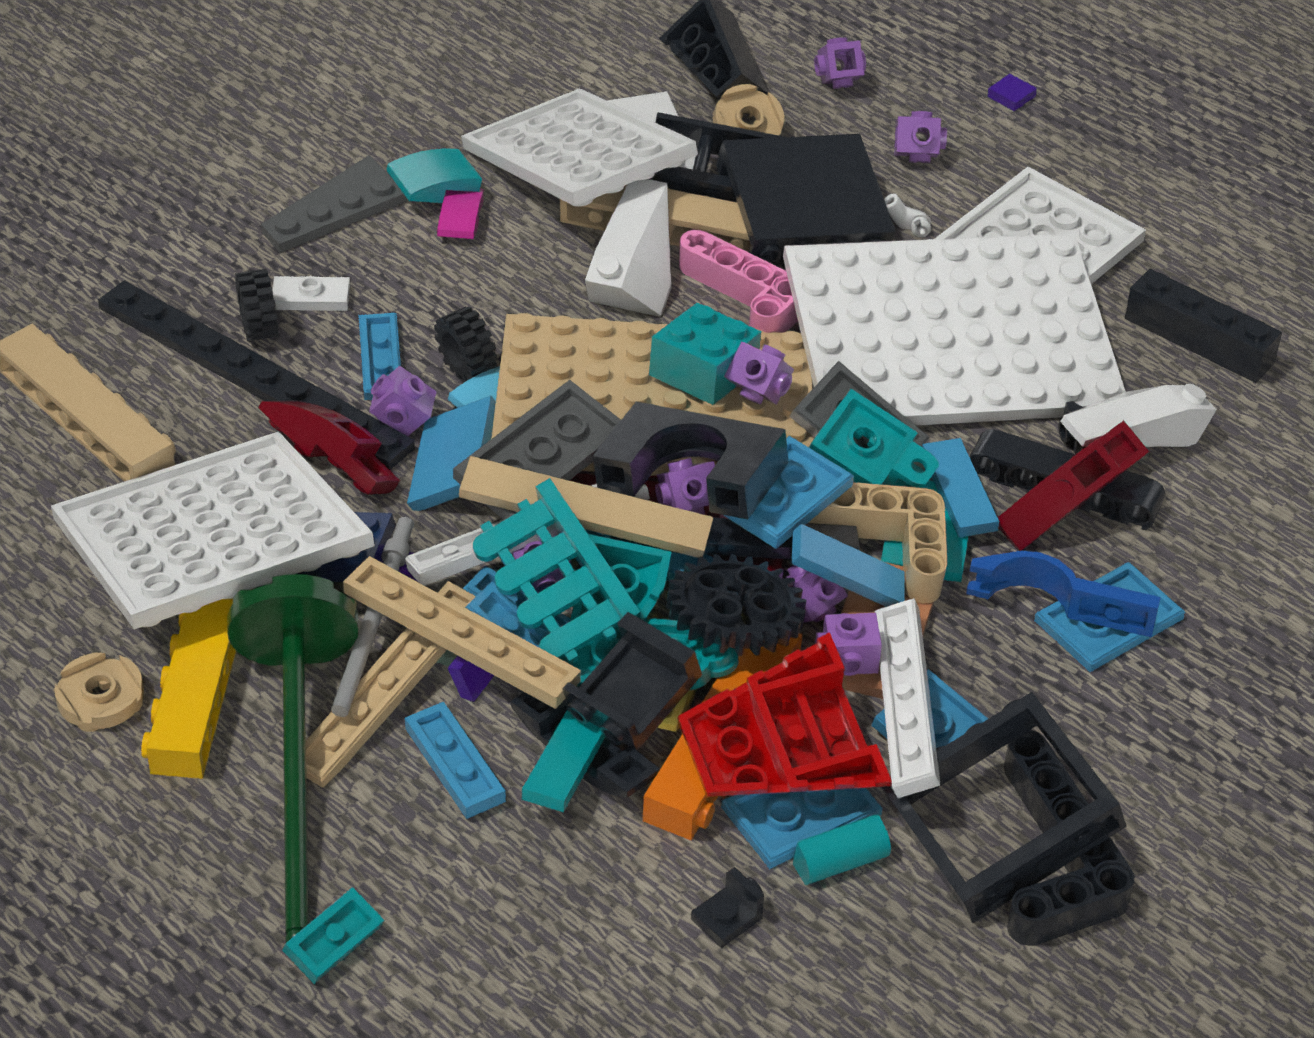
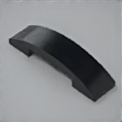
[511,692,660,798]

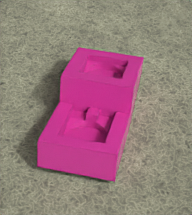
[437,189,484,239]

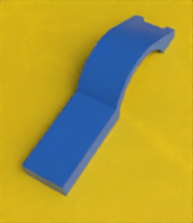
[966,551,1161,637]

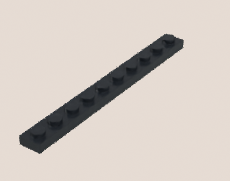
[98,280,415,470]

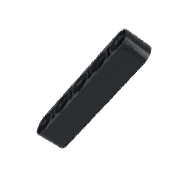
[969,429,1166,530]

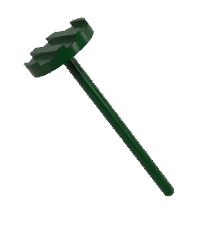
[227,574,359,942]

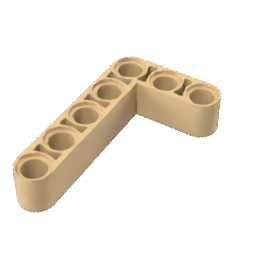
[808,482,947,604]

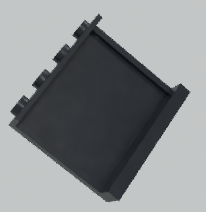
[716,134,896,264]

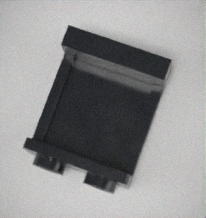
[562,612,702,751]

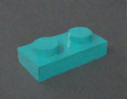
[282,887,384,984]

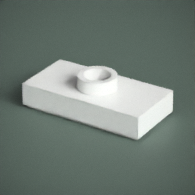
[273,276,350,311]

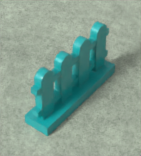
[473,478,641,664]

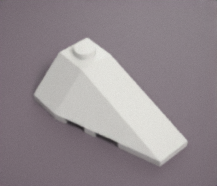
[585,179,672,317]
[1060,384,1217,447]

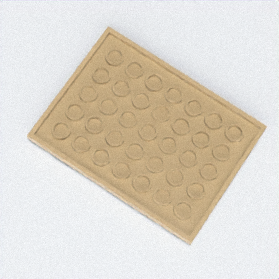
[491,313,814,476]

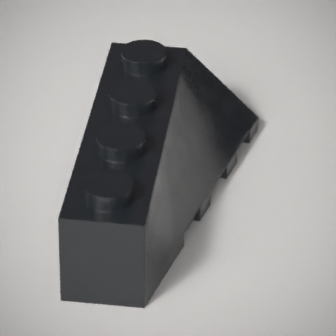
[659,0,768,114]
[1125,269,1282,383]

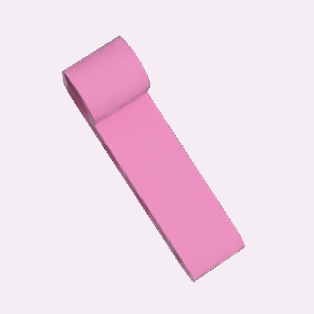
[679,230,798,333]

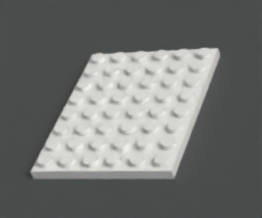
[783,233,1126,426]

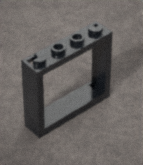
[882,692,1127,923]

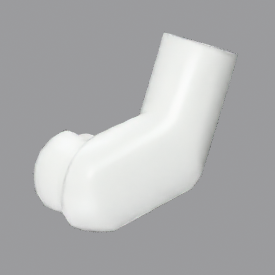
[884,194,931,237]

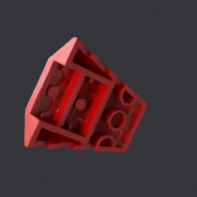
[678,632,892,797]

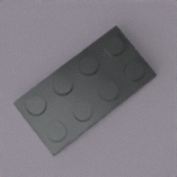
[453,379,621,520]

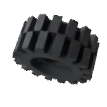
[235,268,279,341]
[434,306,498,383]

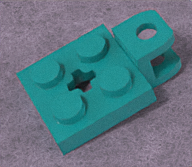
[809,389,939,488]

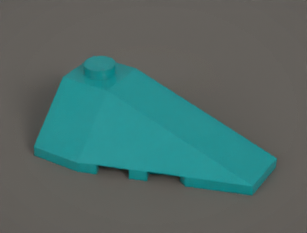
[563,534,671,687]

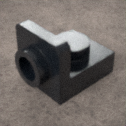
[691,867,764,948]

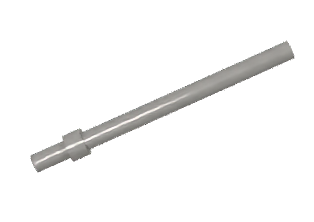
[331,517,414,717]

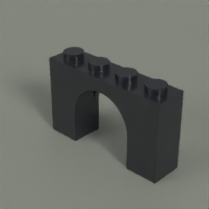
[593,401,788,520]

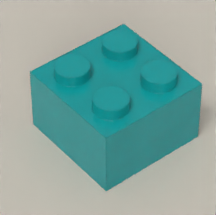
[649,303,762,405]

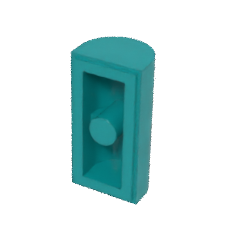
[792,814,891,885]

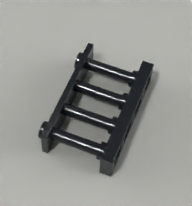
[650,112,784,203]

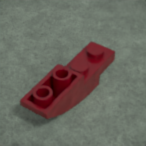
[258,401,400,495]
[998,420,1149,551]

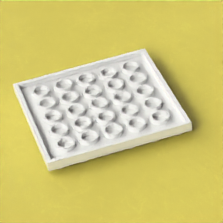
[51,431,375,629]

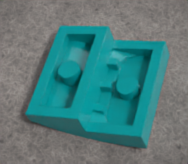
[386,148,482,203]

